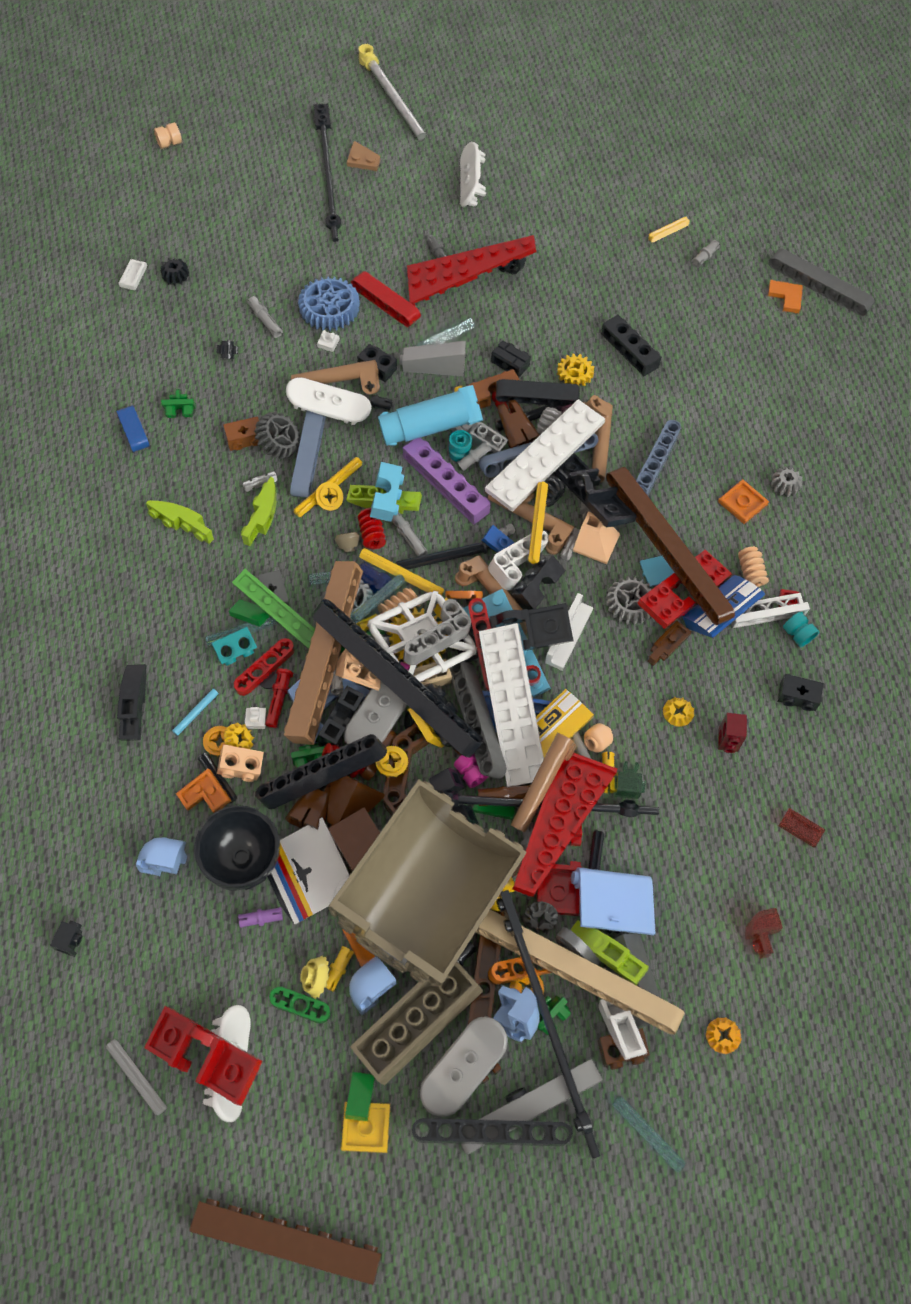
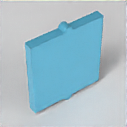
[640,556,674,588]

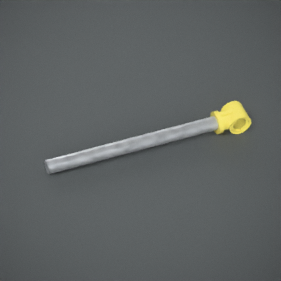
[359,44,426,140]

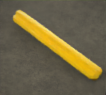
[294,457,362,517]
[528,481,548,564]
[359,548,444,596]

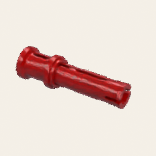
[265,668,294,728]

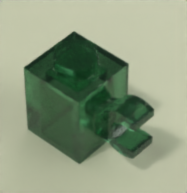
[615,761,645,799]

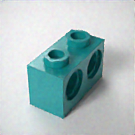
[211,627,257,666]

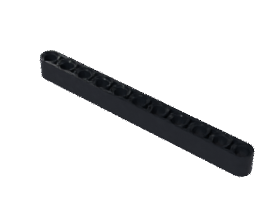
[312,599,483,758]

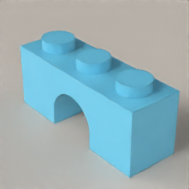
[370,462,404,522]

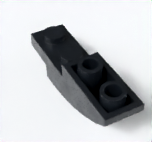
[117,664,147,741]

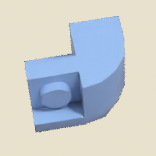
[136,838,187,876]
[349,956,396,1015]
[493,986,540,1042]

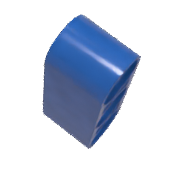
[116,405,150,452]

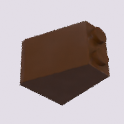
[328,807,380,872]

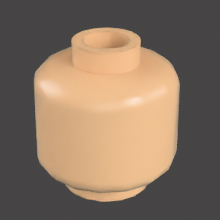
[584,723,613,753]

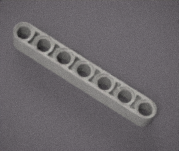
[461,1059,603,1155]

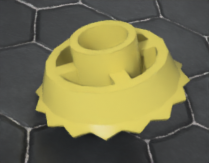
[300,955,330,999]

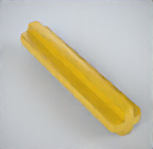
[648,217,689,243]

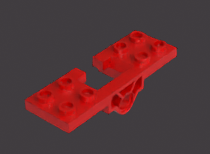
[637,550,732,629]
[537,798,583,916]
[144,1006,263,1106]

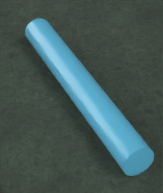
[172,689,219,736]

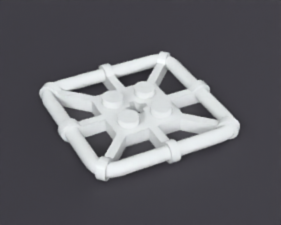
[367,591,477,682]

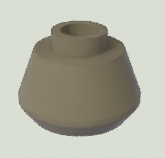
[335,532,359,552]

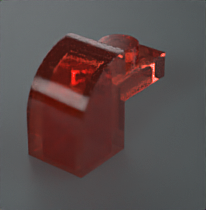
[745,908,783,959]

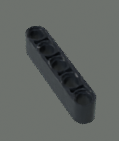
[496,379,580,407]

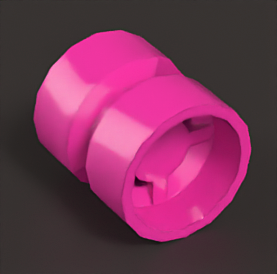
[454,754,488,788]

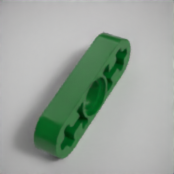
[269,987,330,1024]

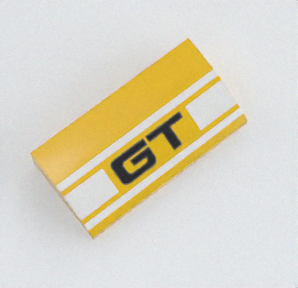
[536,689,594,757]

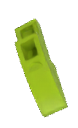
[241,477,277,546]
[346,485,422,514]
[146,501,214,544]
[570,920,649,986]

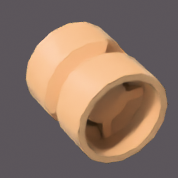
[154,122,182,149]

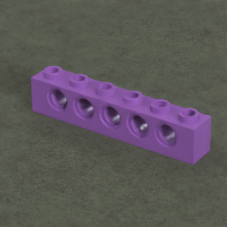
[403,438,490,525]

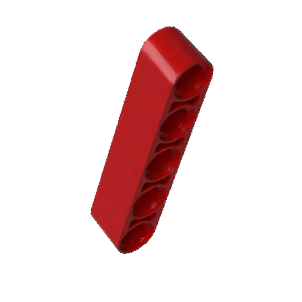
[351,271,421,327]

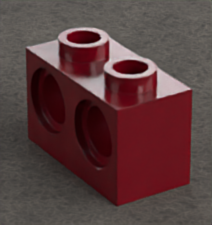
[718,713,747,753]

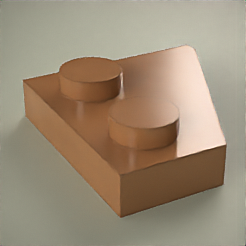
[347,141,380,171]

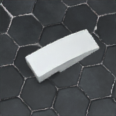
[599,999,647,1060]

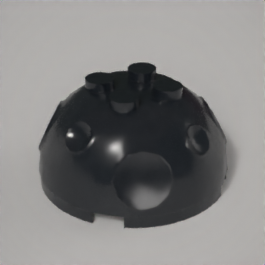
[194,805,280,891]

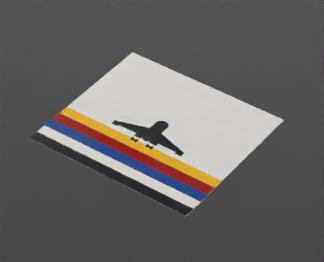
[268,818,350,925]

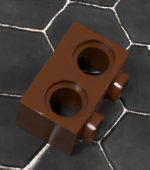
[597,1028,650,1070]

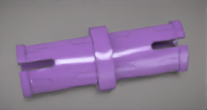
[238,907,283,928]

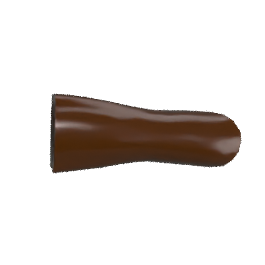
[497,400,540,448]
[285,783,330,830]

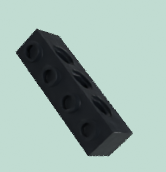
[601,315,662,376]

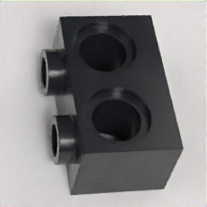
[357,344,397,383]

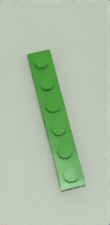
[232,569,315,649]

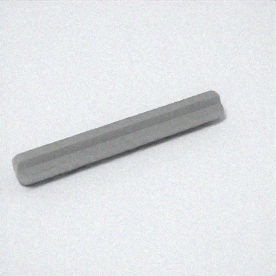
[106,1039,167,1115]

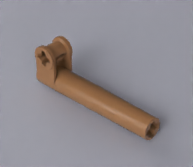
[291,360,380,394]
[583,395,613,482]
[487,495,574,555]
[455,556,528,634]
[511,733,576,832]

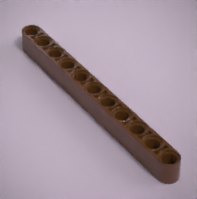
[606,467,735,625]

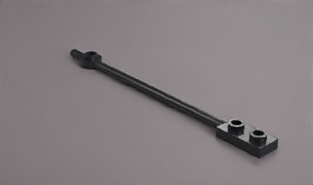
[313,103,342,242]
[436,789,659,817]
[496,890,601,1159]

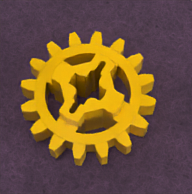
[557,354,594,386]

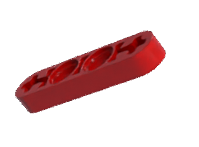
[234,638,295,696]

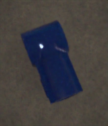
[359,561,393,597]

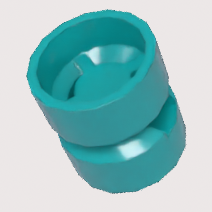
[449,430,472,462]
[783,612,819,648]

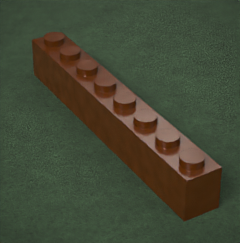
[189,1198,382,1285]

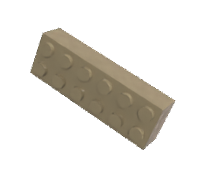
[350,961,483,1086]

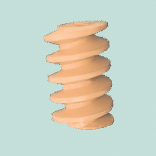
[738,546,769,587]
[378,588,421,623]

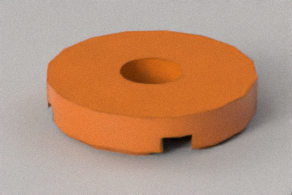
[445,591,483,599]

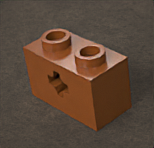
[223,416,259,451]

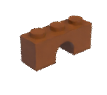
[467,369,520,409]

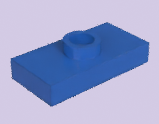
[482,525,515,553]

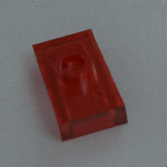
[778,808,825,848]

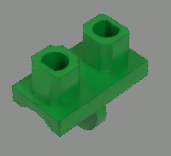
[161,389,196,418]
[291,743,325,768]
[537,995,571,1036]

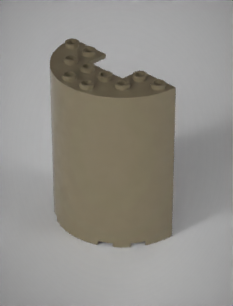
[329,780,527,986]

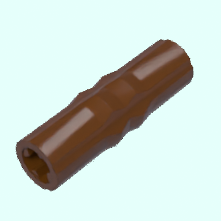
[477,785,530,806]

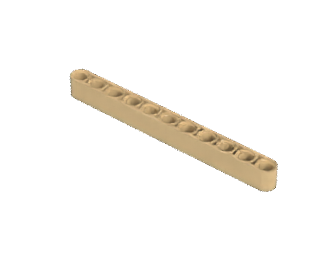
[476,910,684,1035]

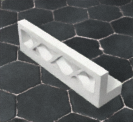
[545,593,593,671]
[731,593,810,628]

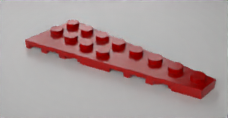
[407,235,537,306]
[512,753,617,897]

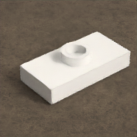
[119,259,147,290]

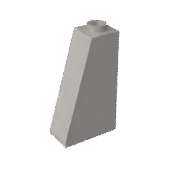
[400,341,466,376]

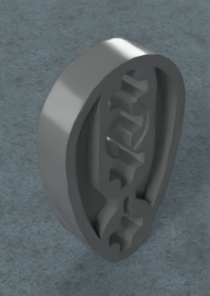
[556,927,601,966]

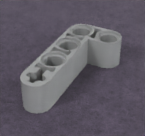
[403,599,471,665]

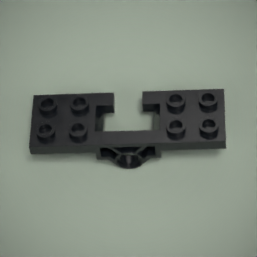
[553,454,637,528]
[457,603,574,662]

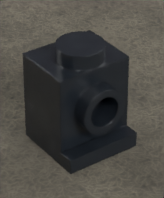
[50,921,82,957]

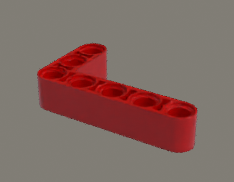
[468,598,541,692]

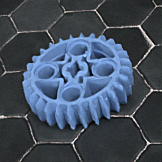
[298,276,360,331]

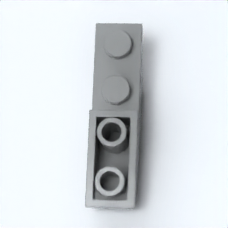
[451,422,508,453]

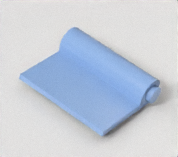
[571,867,655,935]

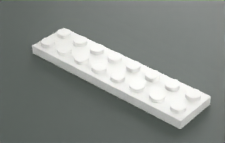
[485,400,605,512]
[479,623,544,787]

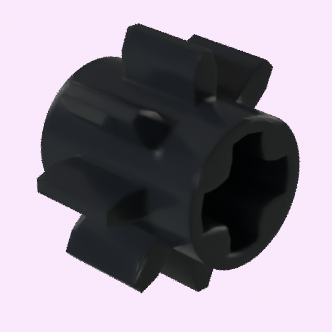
[217,341,238,359]

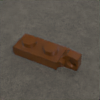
[647,621,692,666]

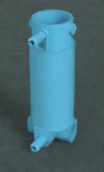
[378,385,483,446]

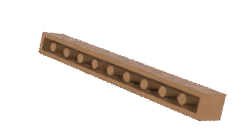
[284,561,363,745]

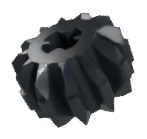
[160,257,189,286]
[544,476,566,507]

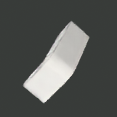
[488,531,549,590]

